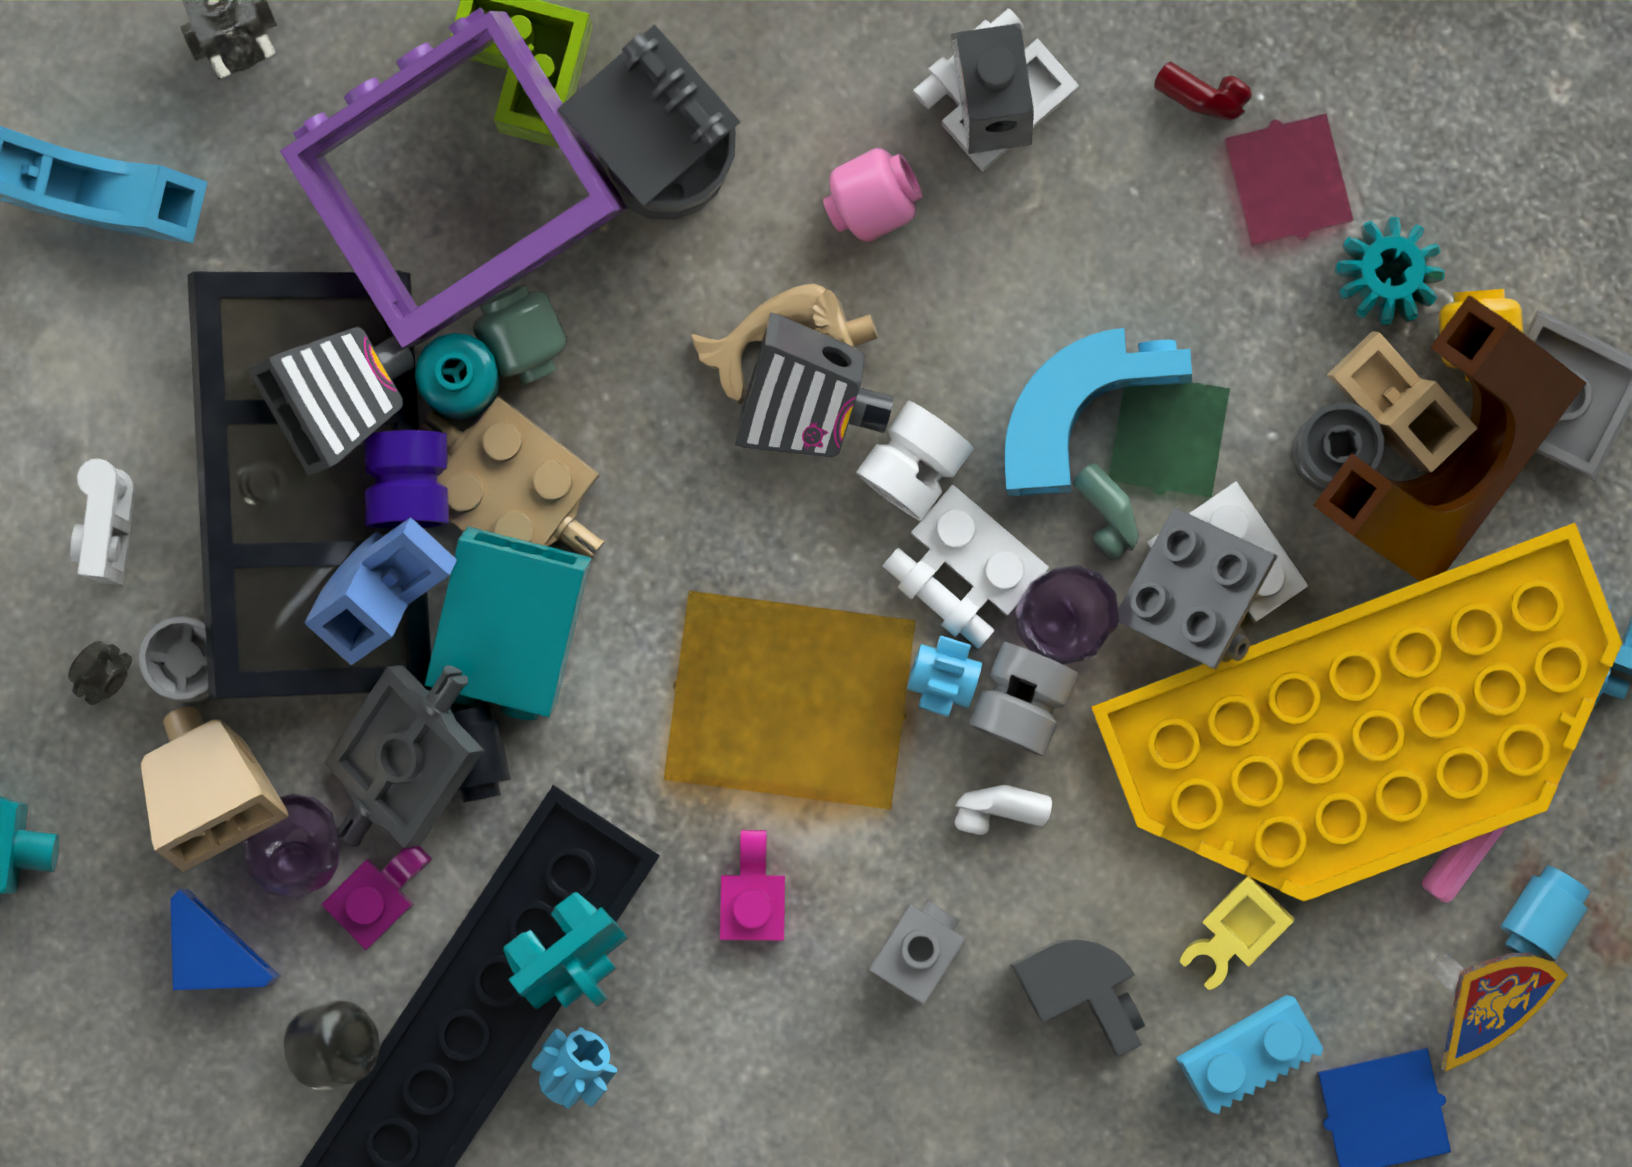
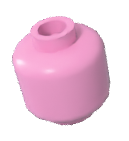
[823,148,922,242]

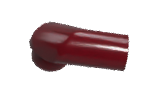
[1154,62,1252,121]

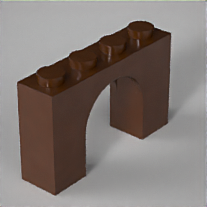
[1313,295,1586,581]

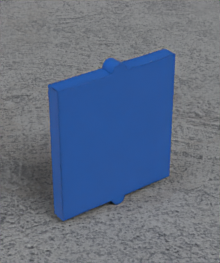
[1317,1048,1451,1167]

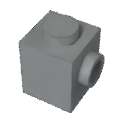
[869,900,965,1004]

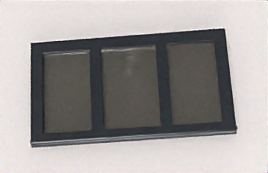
[187,270,432,700]

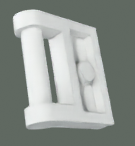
[70,459,136,586]

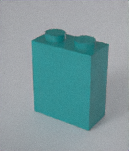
[425,526,592,720]

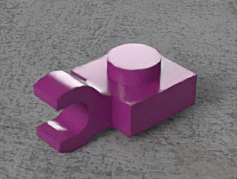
[321,846,433,950]

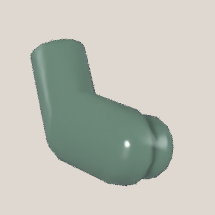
[1074,463,1139,560]

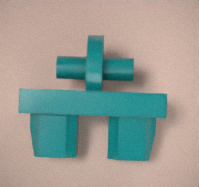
[503,892,629,1010]

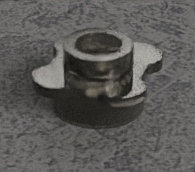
[68,641,132,705]

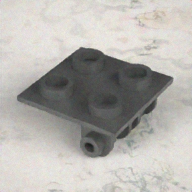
[557,24,741,207]
[1113,507,1278,670]

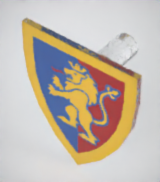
[1430,953,1568,1071]

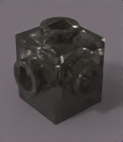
[180,0,278,80]

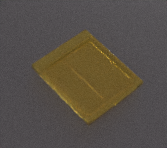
[664,591,916,810]

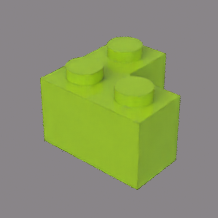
[450,0,593,149]

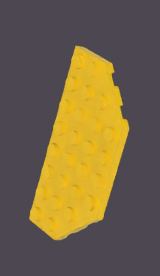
[1091,523,1622,902]

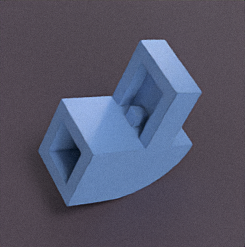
[304,517,457,665]

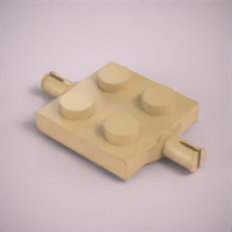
[418,397,605,560]

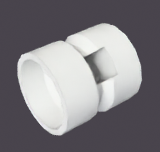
[855,400,974,521]

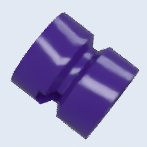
[364,430,449,529]

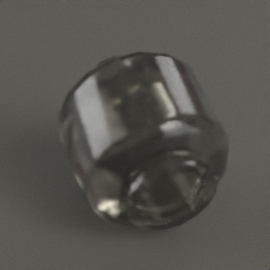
[284,1001,379,1090]

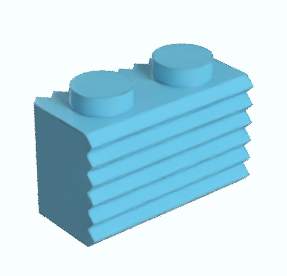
[1176,995,1323,1114]

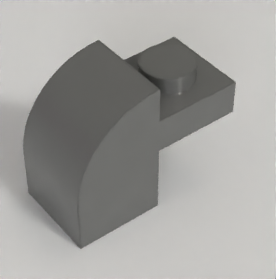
[1011,939,1145,1057]

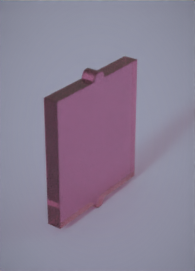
[1224,114,1354,246]

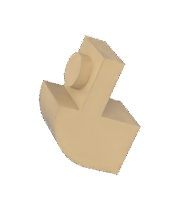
[1327,331,1478,473]

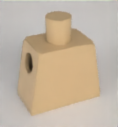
[140,707,289,872]

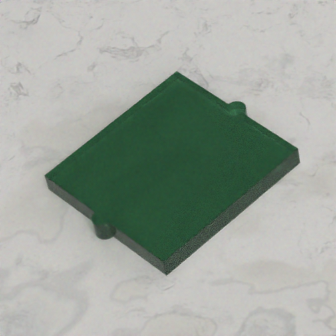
[1109,382,1230,498]

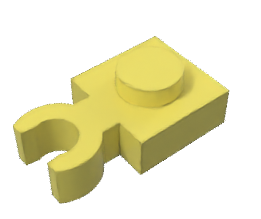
[1180,875,1295,990]

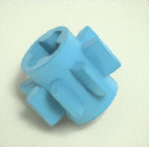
[907,636,982,717]
[531,1027,617,1109]

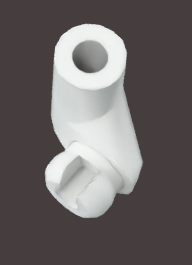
[954,785,1052,836]

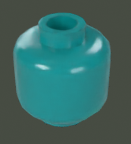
[415,332,501,419]

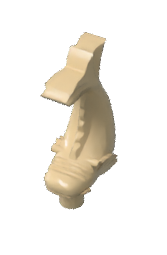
[691,284,878,404]

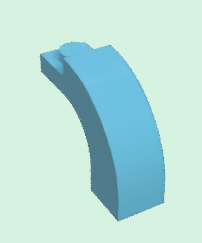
[0,126,208,243]
[1005,328,1192,497]

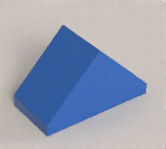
[170,889,281,990]

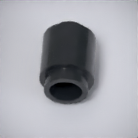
[452,706,511,803]

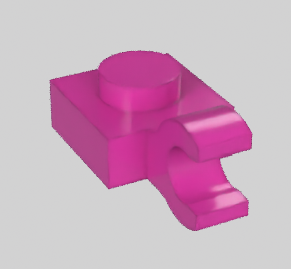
[720,830,785,941]

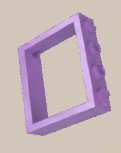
[280,8,628,348]

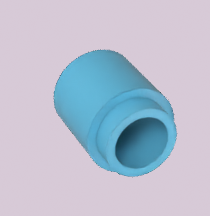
[1500,865,1591,961]

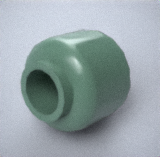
[473,284,567,384]

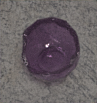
[1015,565,1119,665]
[244,793,342,899]

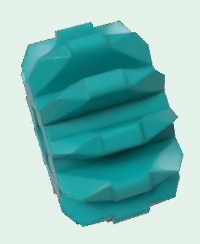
[1334,217,1445,327]

